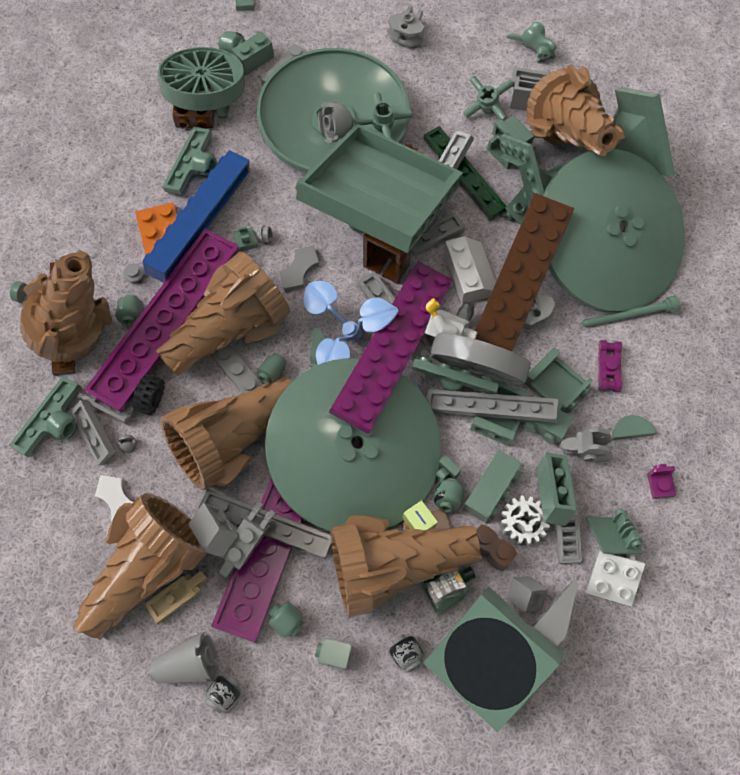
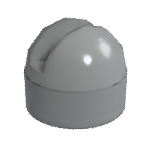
[118,434,137,453]

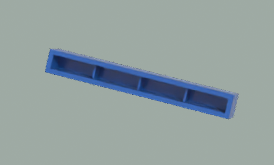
[143,150,250,283]

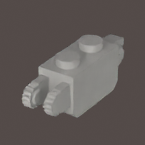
[219,502,275,577]

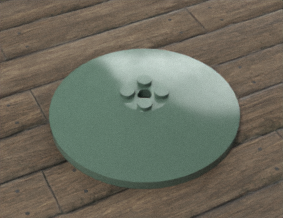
[257,48,410,173]
[543,149,685,312]
[265,358,441,532]

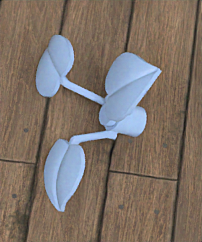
[303,281,399,365]

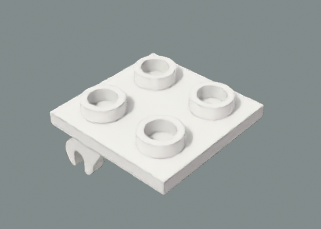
[586,550,645,606]

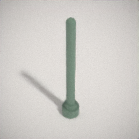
[582,295,680,327]

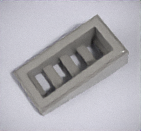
[554,515,582,564]

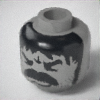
[389,634,424,672]
[205,675,241,713]

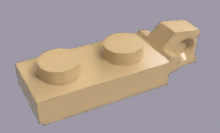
[144,571,209,624]

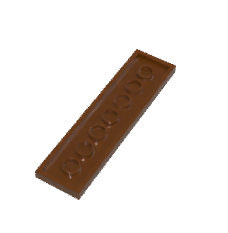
[475,193,574,351]

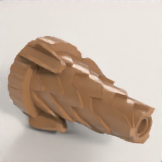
[526,65,625,156]
[20,250,112,362]
[156,252,290,376]
[160,376,292,490]
[73,493,207,640]
[330,515,482,618]

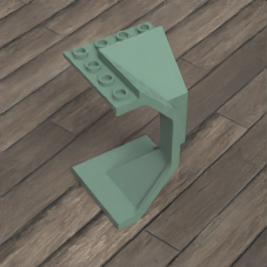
[499,87,675,205]

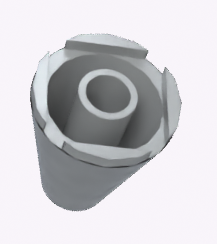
[148,632,219,683]

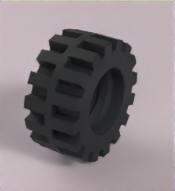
[132,374,165,416]

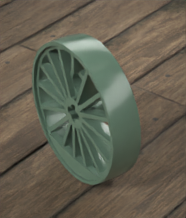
[158,47,245,111]

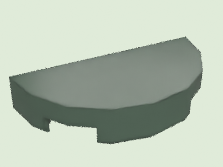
[612,415,656,440]

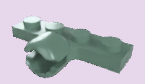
[162,127,217,195]
[412,357,499,394]
[9,376,82,458]

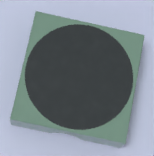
[424,587,565,733]

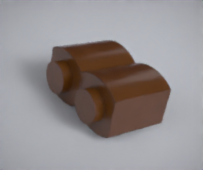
[476,524,517,571]

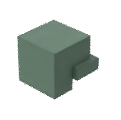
[487,116,534,169]

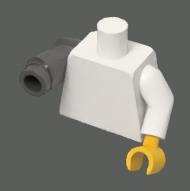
[425,298,478,339]

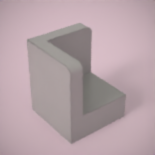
[507,576,548,612]

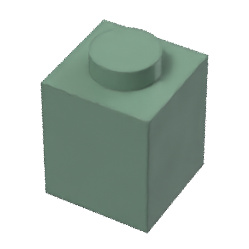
[315,638,352,670]

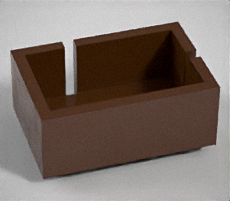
[363,233,411,284]

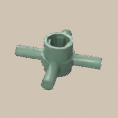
[463,76,514,121]
[354,92,412,140]

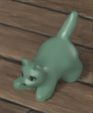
[506,22,556,62]

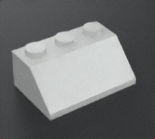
[444,236,496,304]

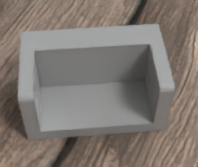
[189,502,238,557]

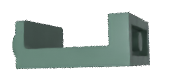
[525,347,593,412]
[470,380,531,447]

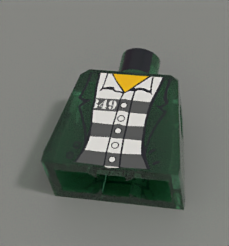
[421,566,476,616]

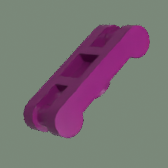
[598,340,622,392]

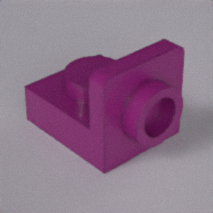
[647,464,676,499]

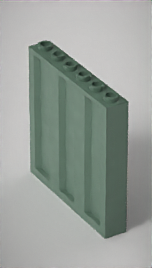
[295,124,463,253]

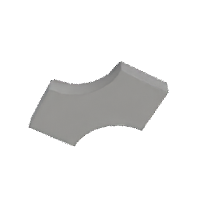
[280,245,319,292]

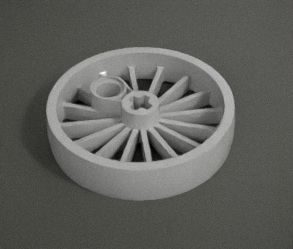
[430,333,531,385]

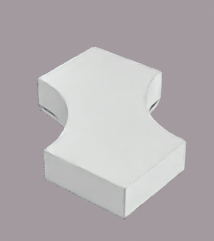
[95,475,133,522]

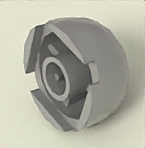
[318,102,354,144]

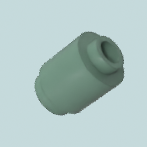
[256,353,286,384]

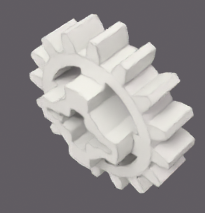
[500,496,550,546]

